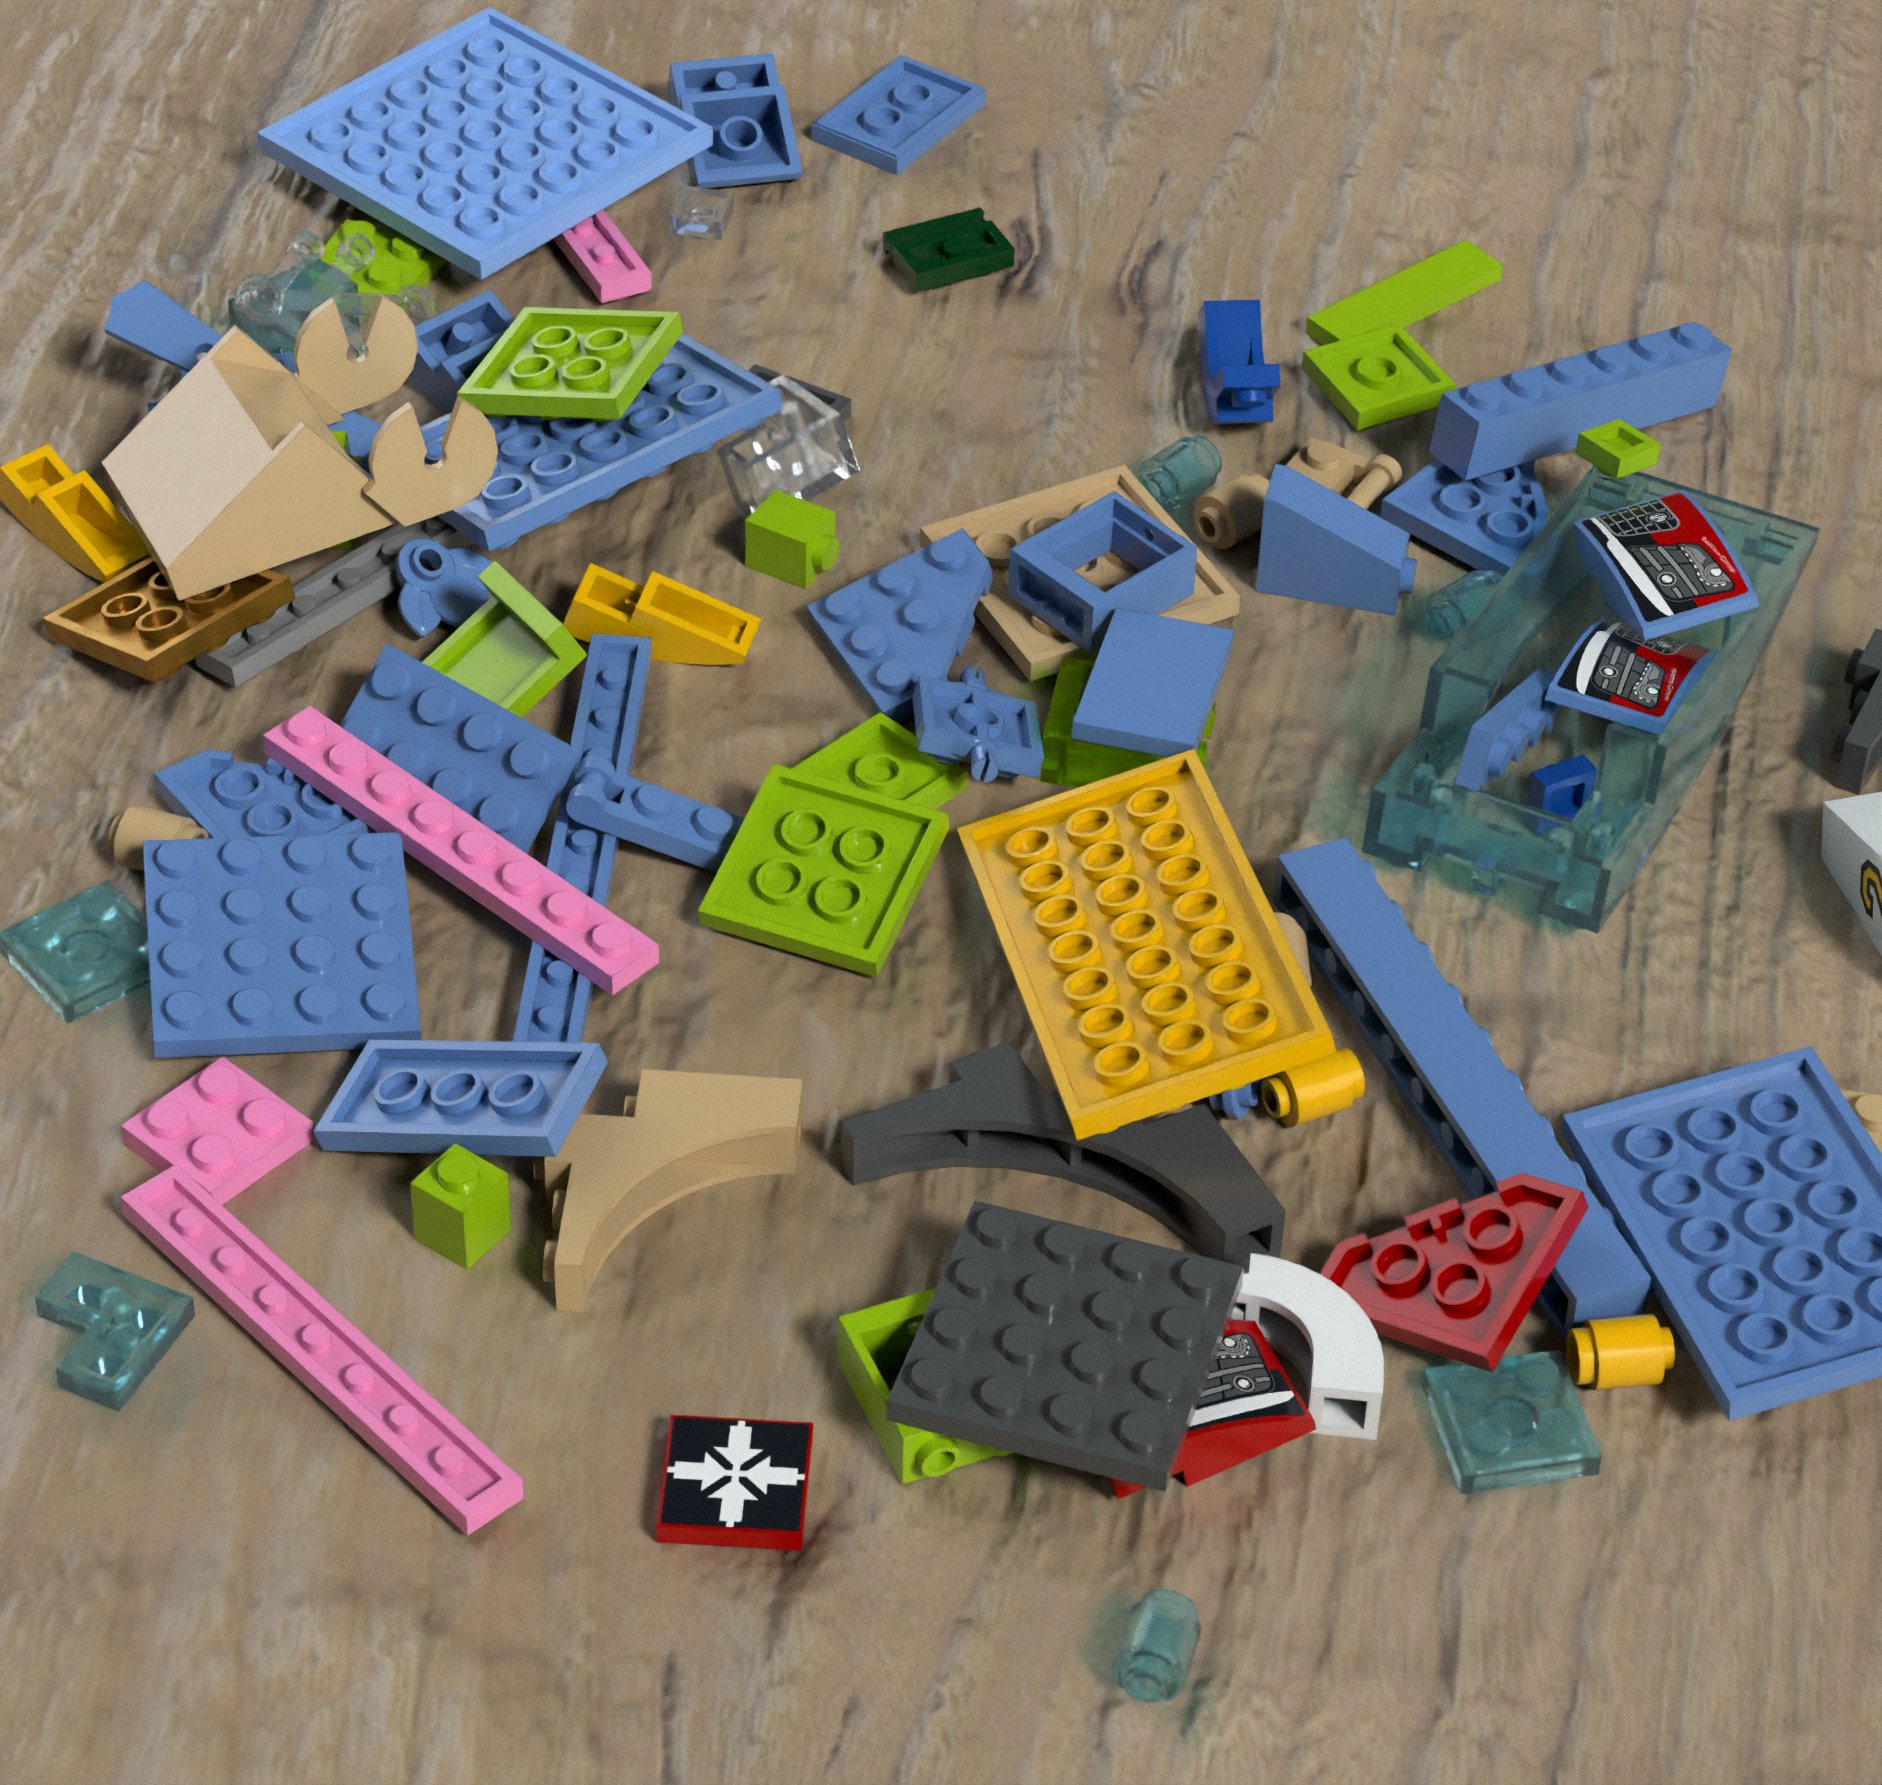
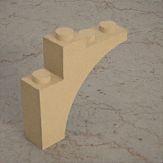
[533,1069,803,1313]

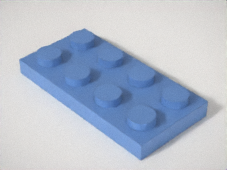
[340,642,583,854]
[314,1039,608,1157]

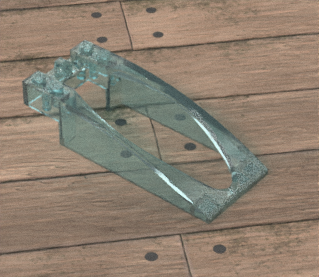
[1362,465,1820,934]

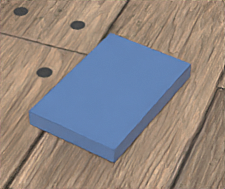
[811,55,986,175]
[1072,608,1234,757]

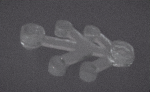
[233,230,435,358]

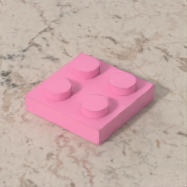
[121,1056,315,1205]

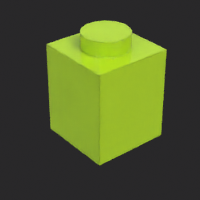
[745,489,840,590]
[410,1143,512,1270]

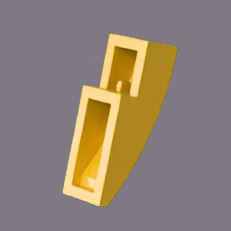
[0,444,151,583]
[563,563,762,665]

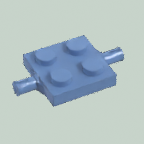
[912,666,1044,783]

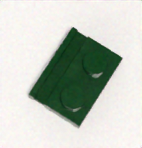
[883,207,1015,292]

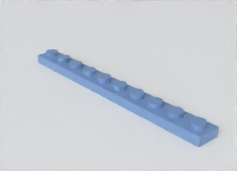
[513,634,652,1043]

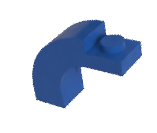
[1198,300,1280,424]

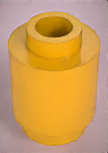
[1261,1047,1365,1127]
[1566,1314,1675,1390]

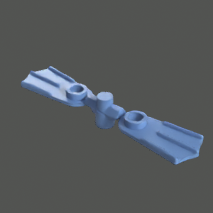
[104,280,382,475]

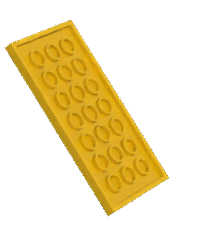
[957,749,1337,1141]

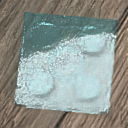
[0,880,150,1024]
[1422,1349,1602,1494]

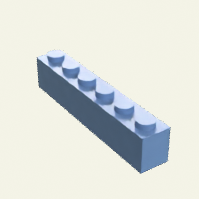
[1429,322,1732,481]

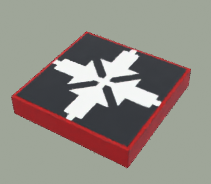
[656,1415,814,1551]

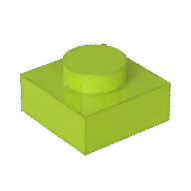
[1575,418,1661,479]

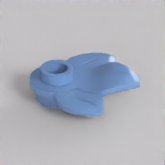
[395,538,492,638]

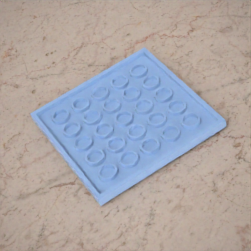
[257,7,713,280]

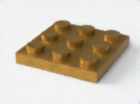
[42,556,296,682]

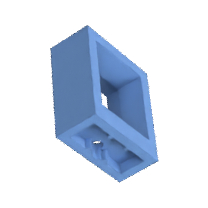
[1008,491,1197,654]

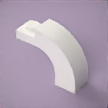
[1230,1253,1384,1440]

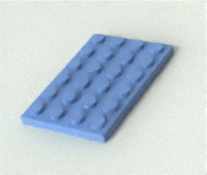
[367,333,783,552]
[1562,1046,1882,1421]

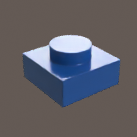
[1524,754,1597,833]

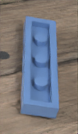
[1454,669,1562,792]

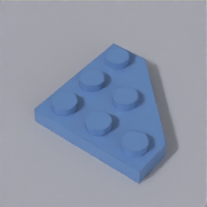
[1380,458,1558,593]
[806,528,994,723]
[154,749,378,838]

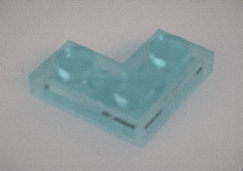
[35,1251,195,1412]

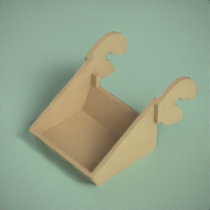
[102,293,498,601]

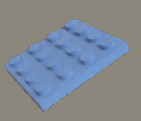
[143,832,421,1058]

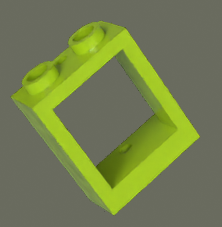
[838,1287,1013,1485]

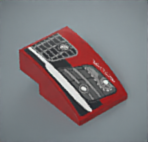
[1105,1320,1316,1500]

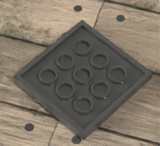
[887,1201,1244,1492]

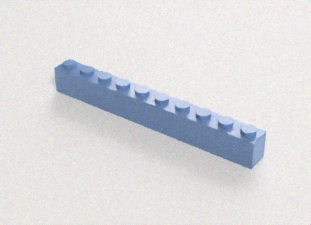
[1273,837,1652,1342]

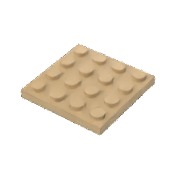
[920,465,1240,682]

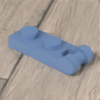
[566,755,745,873]

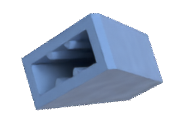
[1256,464,1417,615]

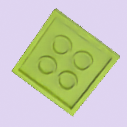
[457,307,684,422]
[698,763,950,978]

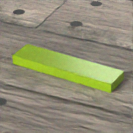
[1306,240,1503,345]

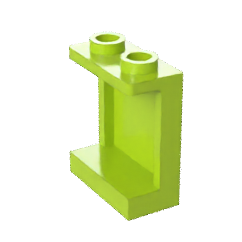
[422,560,587,718]

